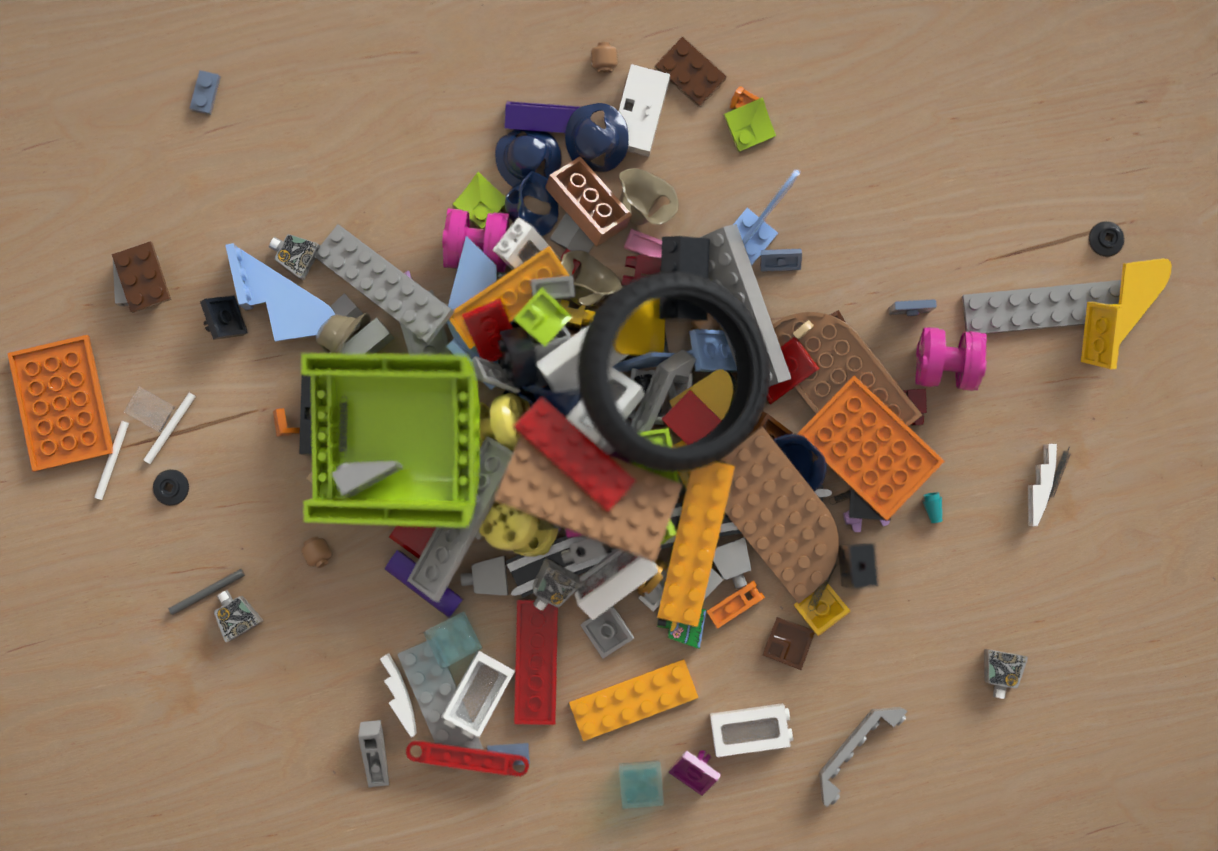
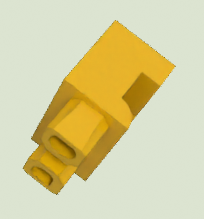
[560,299,595,329]

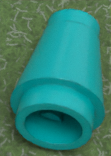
[922,492,943,523]

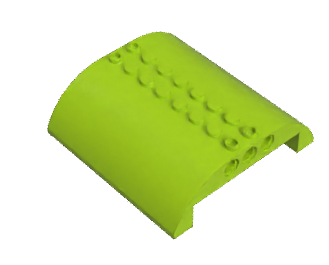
[301,353,480,527]

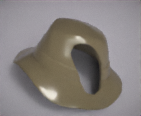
[619,168,679,225]
[561,250,622,307]
[316,313,371,354]

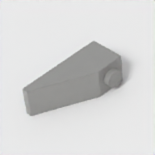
[332,461,403,498]
[358,720,389,787]

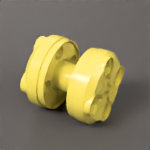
[479,393,530,452]
[479,501,558,557]

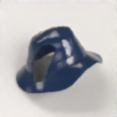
[565,103,629,172]
[495,129,562,188]
[505,171,559,237]
[522,385,581,417]
[774,434,826,491]

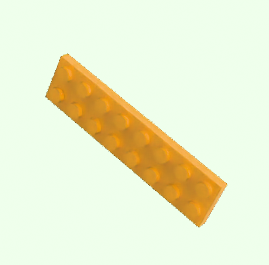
[657,461,735,627]

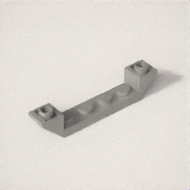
[631,350,696,432]
[819,707,907,807]

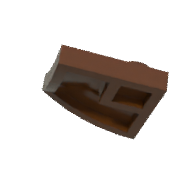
[763,617,815,670]

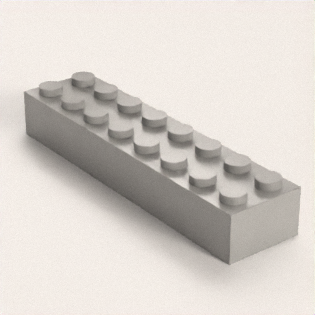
[700,224,791,386]

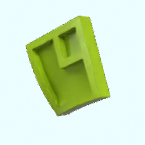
[723,97,776,152]
[453,172,505,229]
[513,288,572,347]

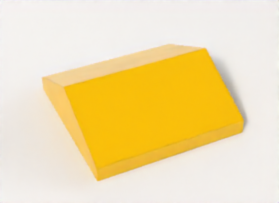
[794,581,851,636]

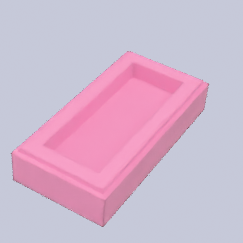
[624,229,662,257]

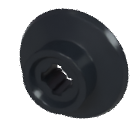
[1089,221,1125,257]
[153,469,189,506]

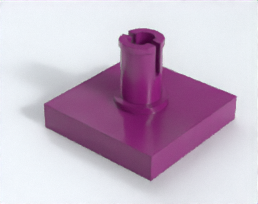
[668,750,721,796]

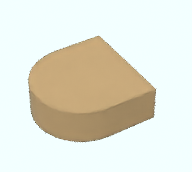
[793,320,814,339]

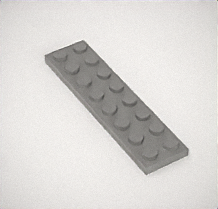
[313,224,454,344]
[962,280,1121,334]
[407,436,514,602]

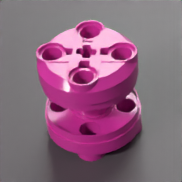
[442,208,509,273]
[915,327,987,391]

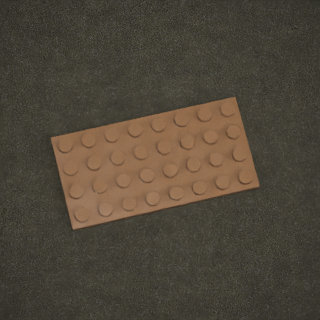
[495,435,682,563]

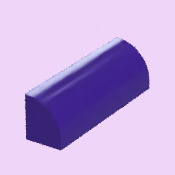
[504,101,580,133]
[385,550,464,619]

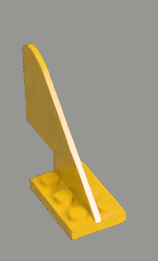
[1081,258,1172,369]
[613,298,665,355]
[669,370,733,489]

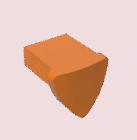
[729,86,760,110]
[273,408,300,437]

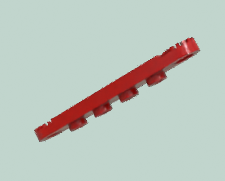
[406,740,529,777]

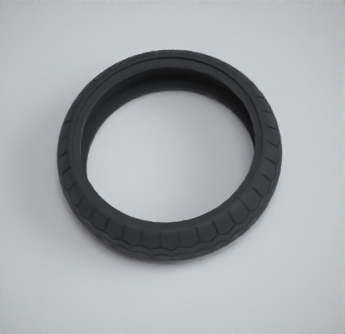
[577,272,770,471]

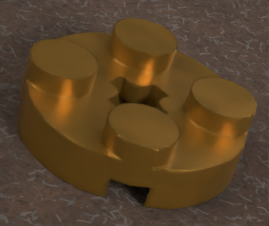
[636,558,669,597]

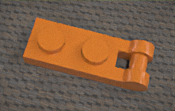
[706,580,765,629]

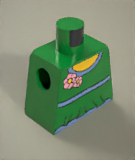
[657,609,706,649]

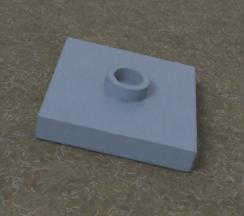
[888,299,937,316]

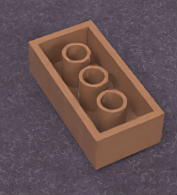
[545,157,632,247]

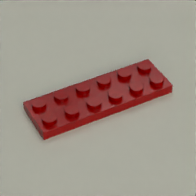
[513,397,636,513]
[514,600,558,725]

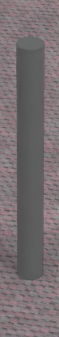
[168,569,245,615]

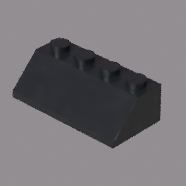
[659,236,710,322]

